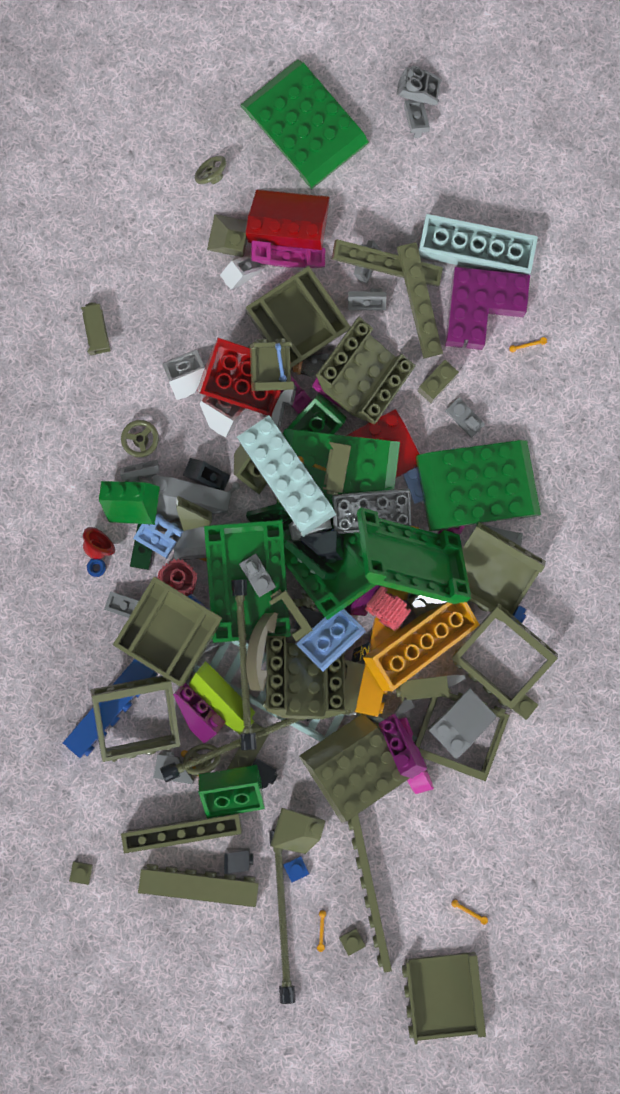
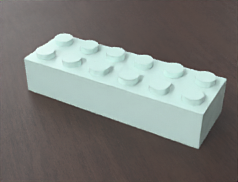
[418,214,538,275]
[237,416,336,537]

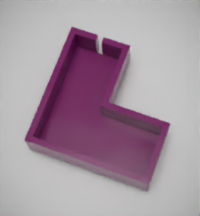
[445,267,530,350]

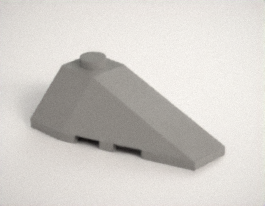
[152,475,231,521]

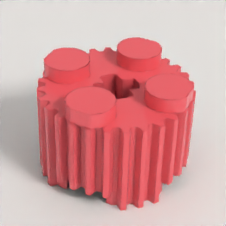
[158,558,197,597]
[365,586,412,631]

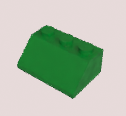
[99,481,160,525]
[198,765,265,818]

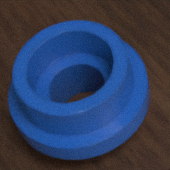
[87,559,106,577]

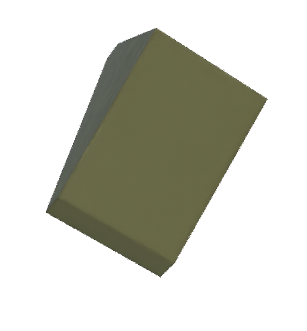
[176,496,212,531]

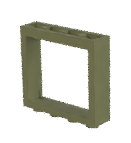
[452,603,558,709]
[90,676,180,762]
[414,688,509,782]

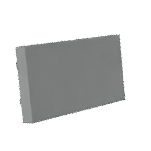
[332,488,411,534]

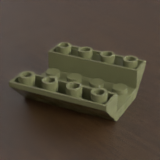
[316,316,416,424]
[266,636,346,719]

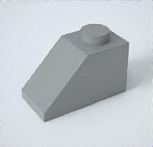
[153,751,194,784]

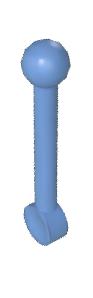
[275,343,287,382]

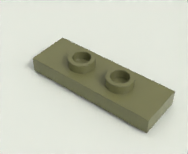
[227,722,270,770]

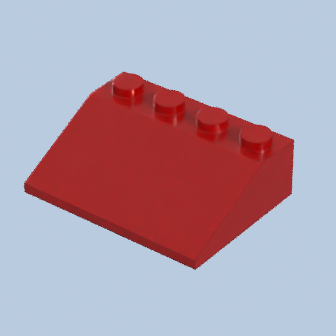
[246,190,330,250]
[197,338,291,417]
[346,409,420,478]

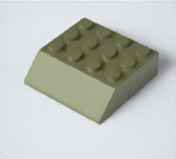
[245,266,351,369]
[113,576,222,687]
[299,714,410,823]

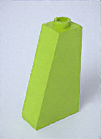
[188,661,256,734]

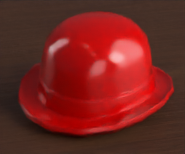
[83,527,116,559]

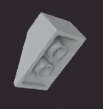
[427,688,497,759]

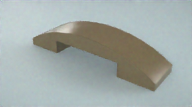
[246,612,278,691]

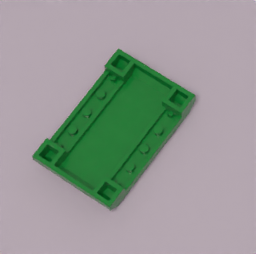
[241,59,369,190]
[276,429,400,508]
[416,440,541,532]
[357,507,472,604]
[283,517,376,620]
[204,520,291,643]

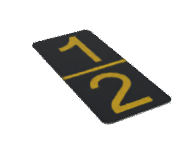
[352,642,371,662]

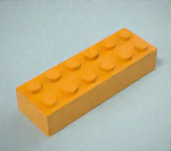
[363,602,480,691]

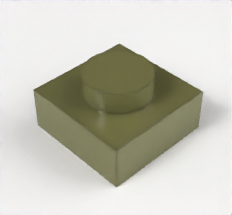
[512,695,538,720]
[69,861,93,885]
[339,928,366,956]

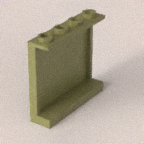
[462,522,546,621]
[402,952,486,1045]

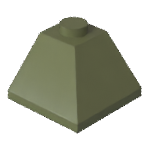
[207,214,247,257]
[234,444,267,494]
[271,808,326,854]

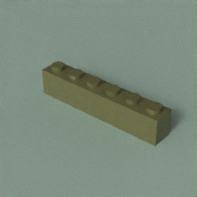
[121,813,242,854]
[138,864,259,907]

